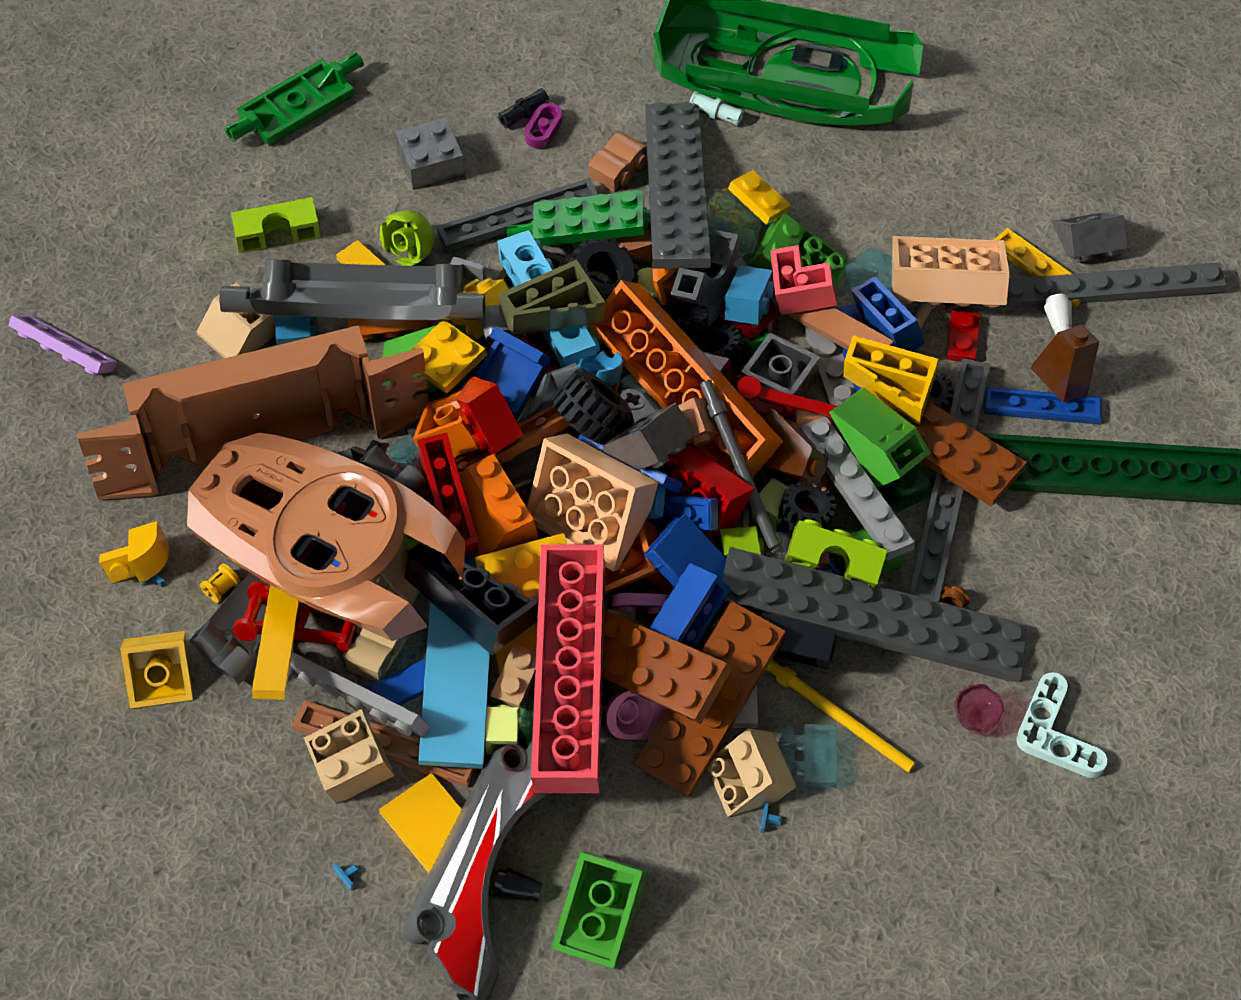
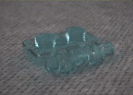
[779,724,837,788]

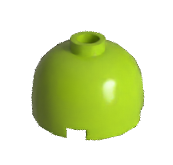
[380,210,435,266]

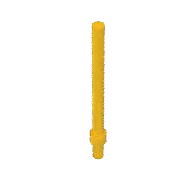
[766,659,916,773]

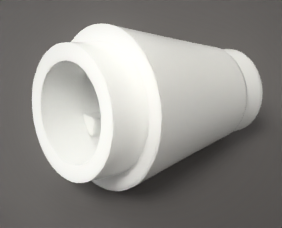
[1044,294,1072,336]

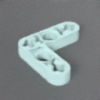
[1016,672,1107,778]

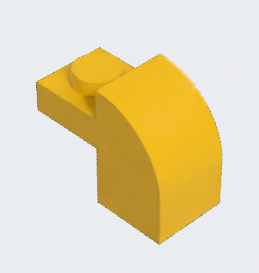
[99,521,169,583]

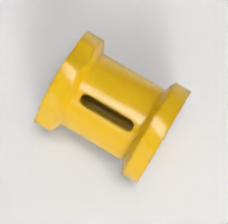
[199,563,241,604]

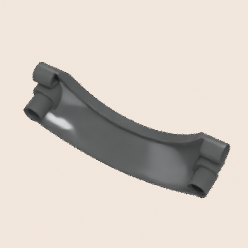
[190,445,428,686]

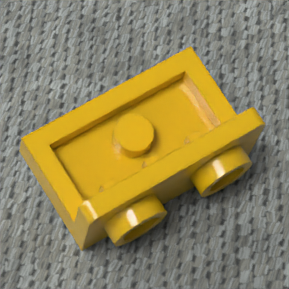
[728,170,791,225]

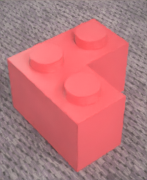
[770,245,837,315]

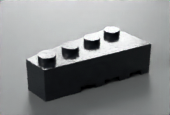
[404,544,539,655]

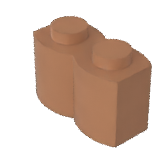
[588,131,647,192]

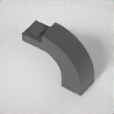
[671,230,742,306]

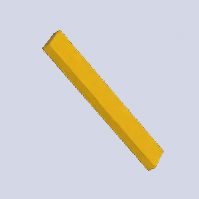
[252,585,300,700]

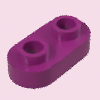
[525,103,563,148]

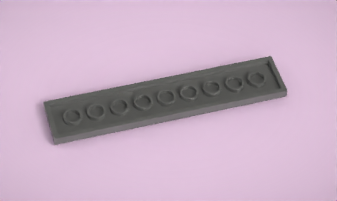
[645,102,711,269]
[721,547,1027,682]

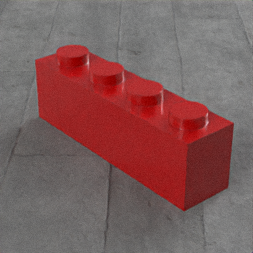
[417,432,479,559]

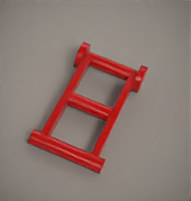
[737,376,837,428]
[233,582,357,652]

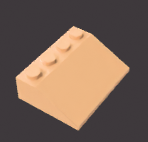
[891,236,1009,308]
[527,434,658,571]

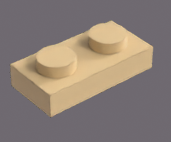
[490,644,536,712]

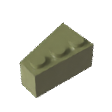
[499,259,605,335]

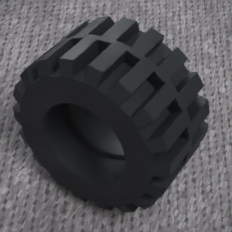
[568,238,639,301]
[552,369,633,446]

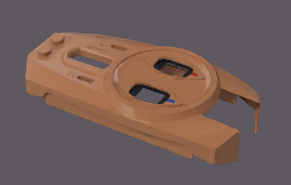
[187,432,465,641]

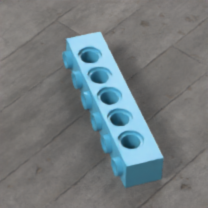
[498,230,600,368]

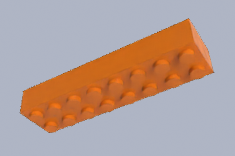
[588,280,784,478]

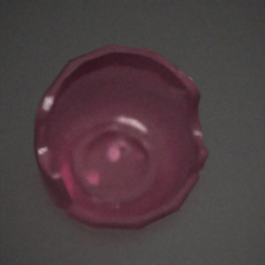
[954,684,1006,735]

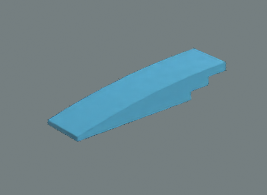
[418,555,490,769]

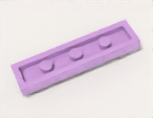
[8,314,117,376]

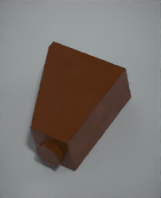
[1031,325,1099,403]
[760,408,829,486]

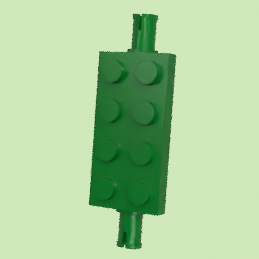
[224,51,364,146]
[507,190,651,246]

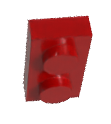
[946,310,980,362]

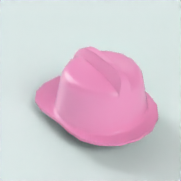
[603,690,666,740]

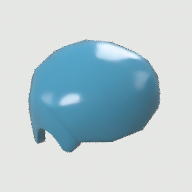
[578,351,624,387]

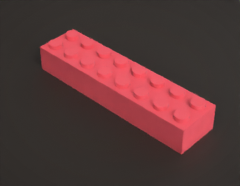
[531,545,606,793]

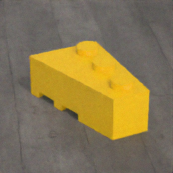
[843,335,938,425]

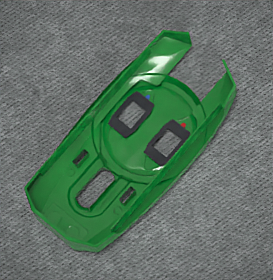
[653,0,923,125]

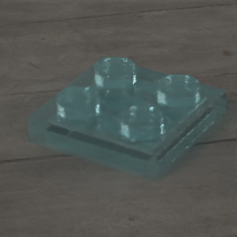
[707,188,762,259]

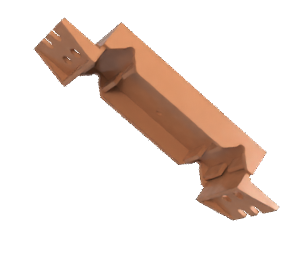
[77,325,429,500]

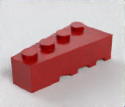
[651,444,755,541]

